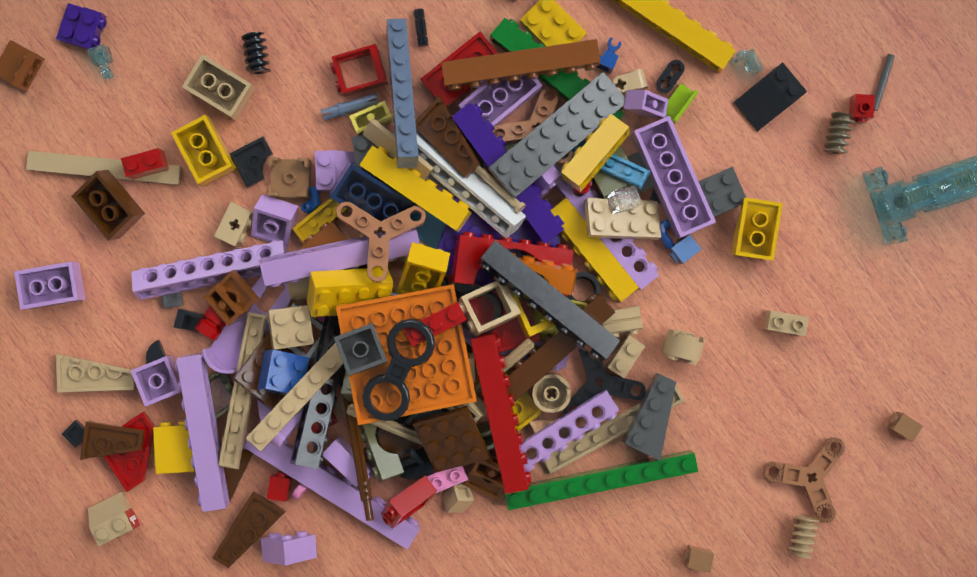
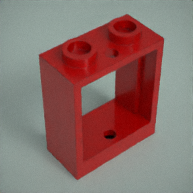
[330,44,388,97]
[381,475,437,529]

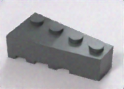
[623,372,676,461]

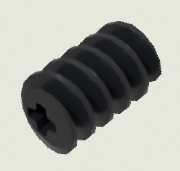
[241,32,271,74]

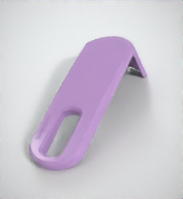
[202,275,292,374]

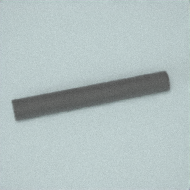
[874,54,895,111]

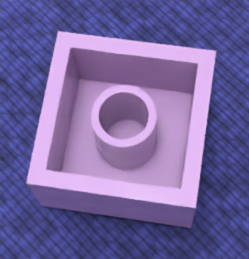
[131,355,182,407]

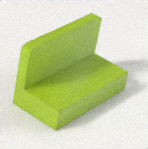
[666,83,699,125]

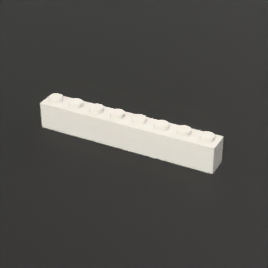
[393,129,526,238]

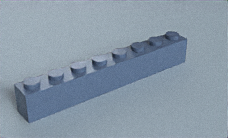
[386,19,419,168]

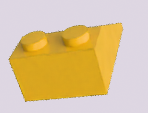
[731,197,783,261]
[396,242,450,294]

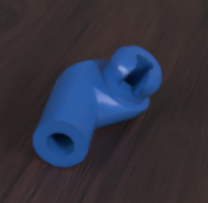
[301,187,320,214]
[660,220,674,249]

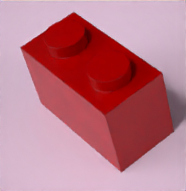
[121,148,169,180]

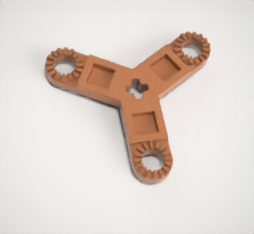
[493,87,573,166]
[337,202,426,283]
[763,437,845,523]

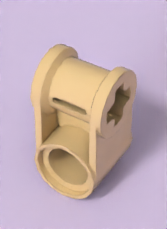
[612,69,648,95]

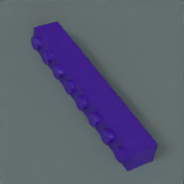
[452,102,565,243]

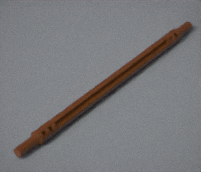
[334,327,374,521]

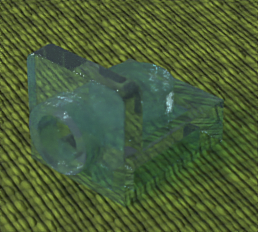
[733,49,763,76]

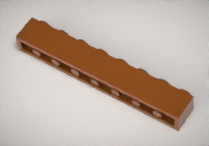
[441,39,601,91]

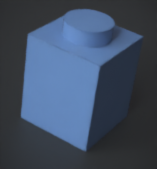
[669,234,701,264]

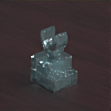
[87,44,114,79]

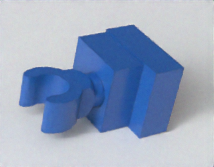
[597,37,621,74]

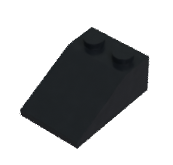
[733,62,807,132]

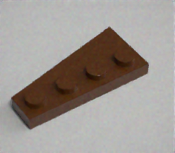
[415,96,480,178]
[213,491,286,568]

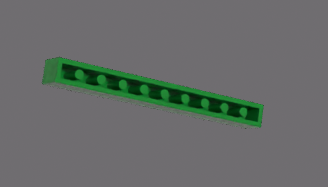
[504,450,698,511]

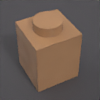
[887,412,923,442]
[683,545,714,573]

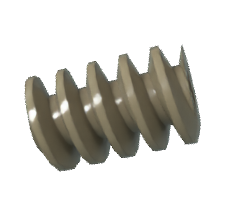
[823,112,855,154]

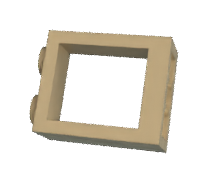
[458,281,521,336]

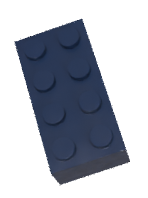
[329,160,418,221]

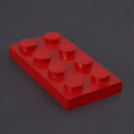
[421,32,498,107]

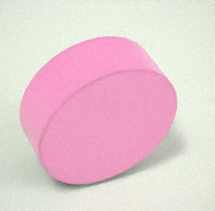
[291,483,309,501]

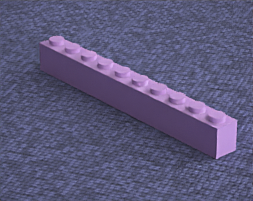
[244,427,421,550]

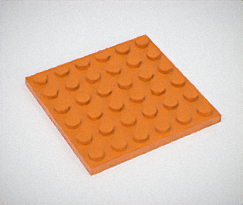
[336,284,477,425]

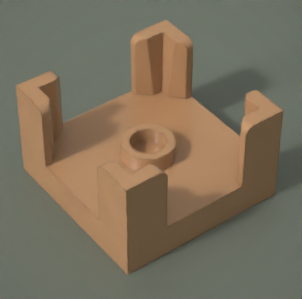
[268,157,311,199]

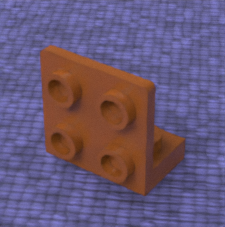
[0,40,45,92]

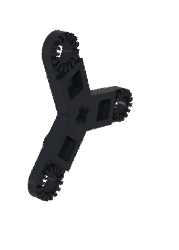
[563,347,646,420]

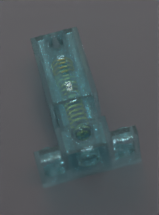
[863,155,977,245]

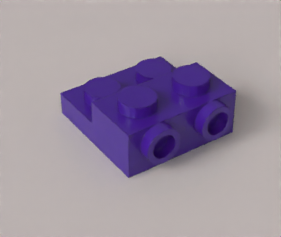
[56,3,107,52]

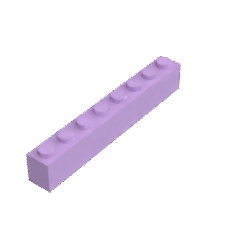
[259,228,420,287]
[175,353,230,512]

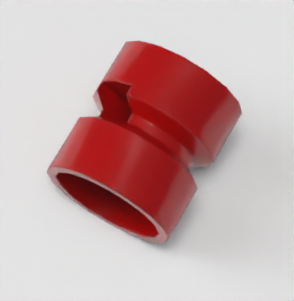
[195,305,227,341]

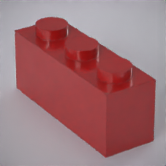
[403,302,467,348]

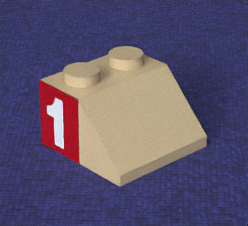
[88,491,140,547]

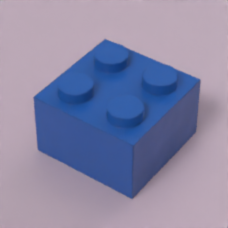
[257,349,309,395]

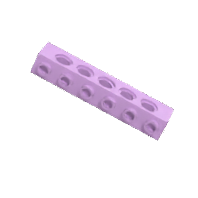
[521,390,619,472]

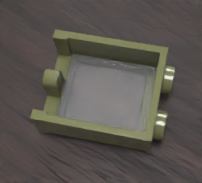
[181,371,234,419]

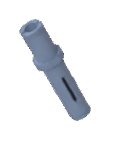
[321,93,379,121]

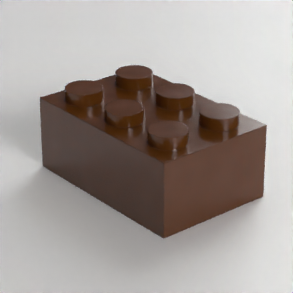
[71,170,145,241]

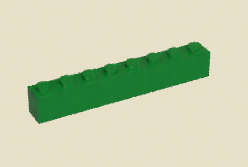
[490,17,625,120]

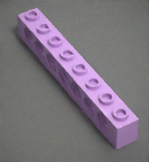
[554,157,659,290]
[131,240,287,300]

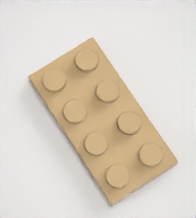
[584,198,661,240]

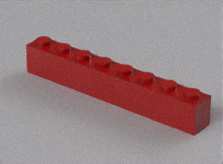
[471,333,532,494]

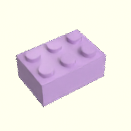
[14,262,86,310]

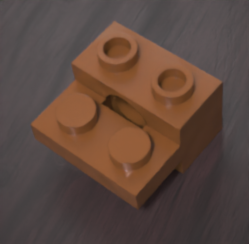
[203,270,260,326]
[464,451,504,501]

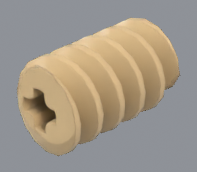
[788,516,820,559]

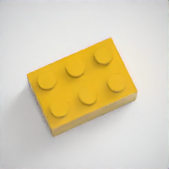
[171,115,237,186]

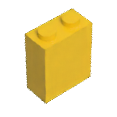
[153,421,195,474]

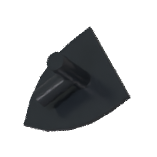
[400,447,433,480]

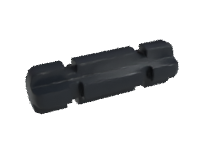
[414,8,428,47]

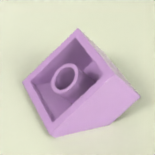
[315,150,356,192]
[251,194,299,248]

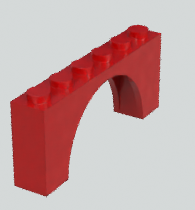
[450,231,574,296]

